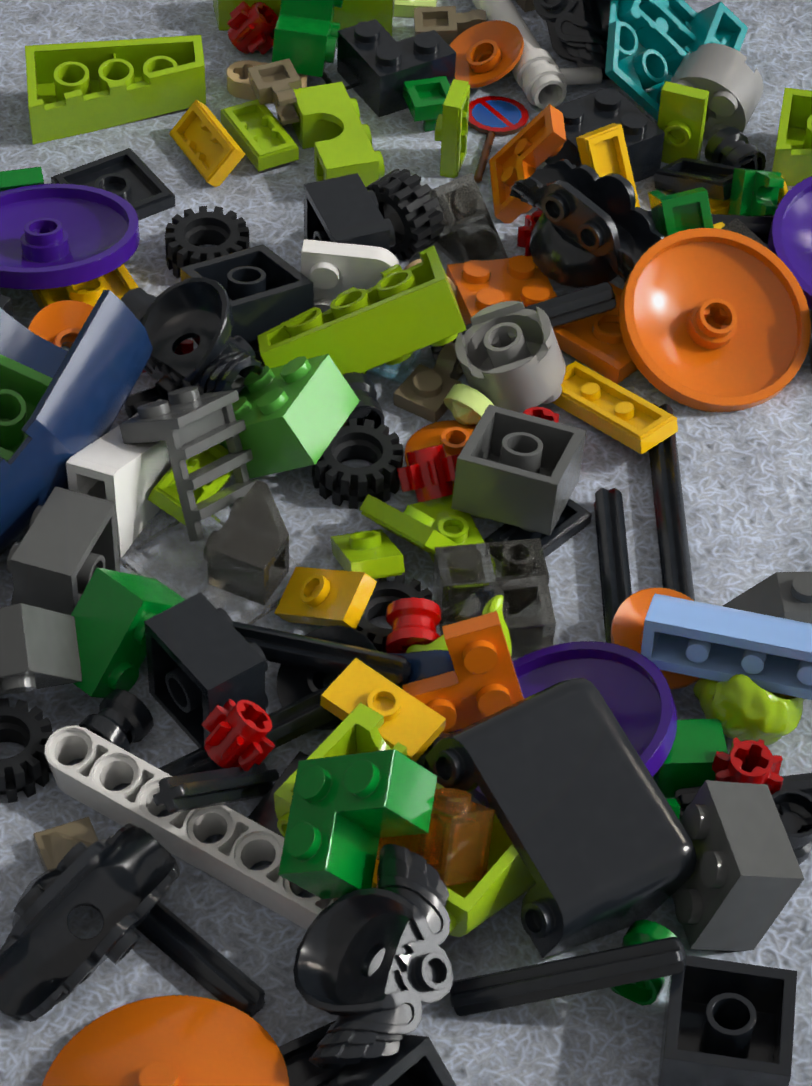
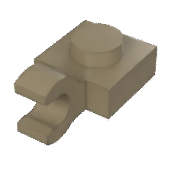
[414,6,487,45]
[247,59,302,126]
[393,342,464,423]

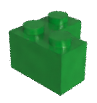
[272,0,343,77]
[71,567,186,698]
[278,749,437,899]

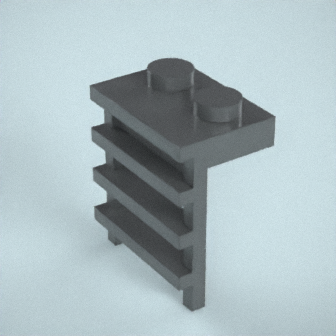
[119,386,260,542]

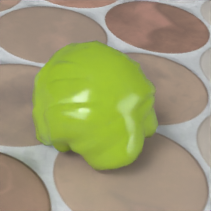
[693,674,804,745]

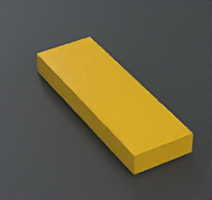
[551,361,678,455]

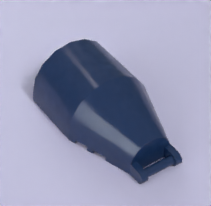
[0,290,153,555]

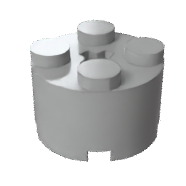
[670,43,763,140]
[455,301,566,412]

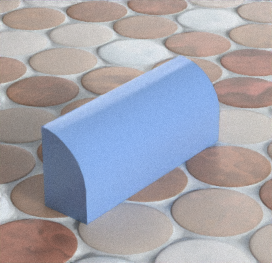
[641,593,812,700]

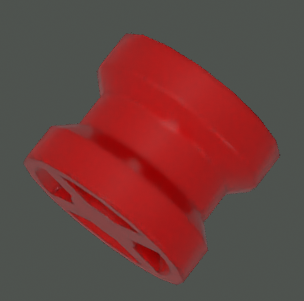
[386,597,441,654]

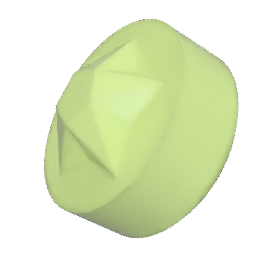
[444,384,494,425]

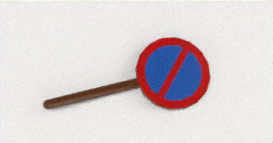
[468,96,529,183]

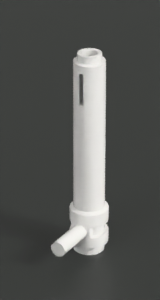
[472,0,603,109]

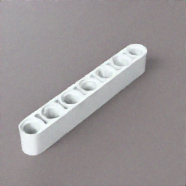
[44,725,373,930]

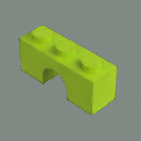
[292,82,385,187]

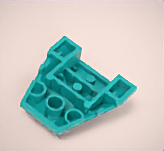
[605,0,748,122]

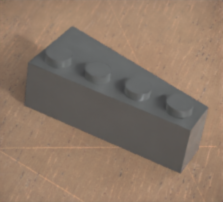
[0,603,82,695]

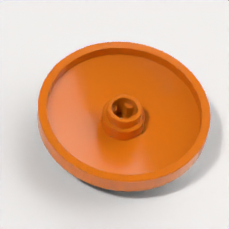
[619,228,811,412]
[42,995,290,1086]

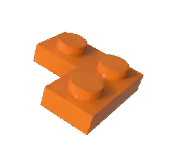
[489,104,567,223]
[402,611,524,733]

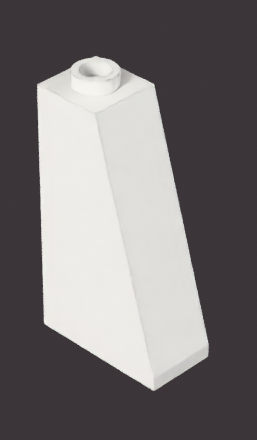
[66,399,171,558]

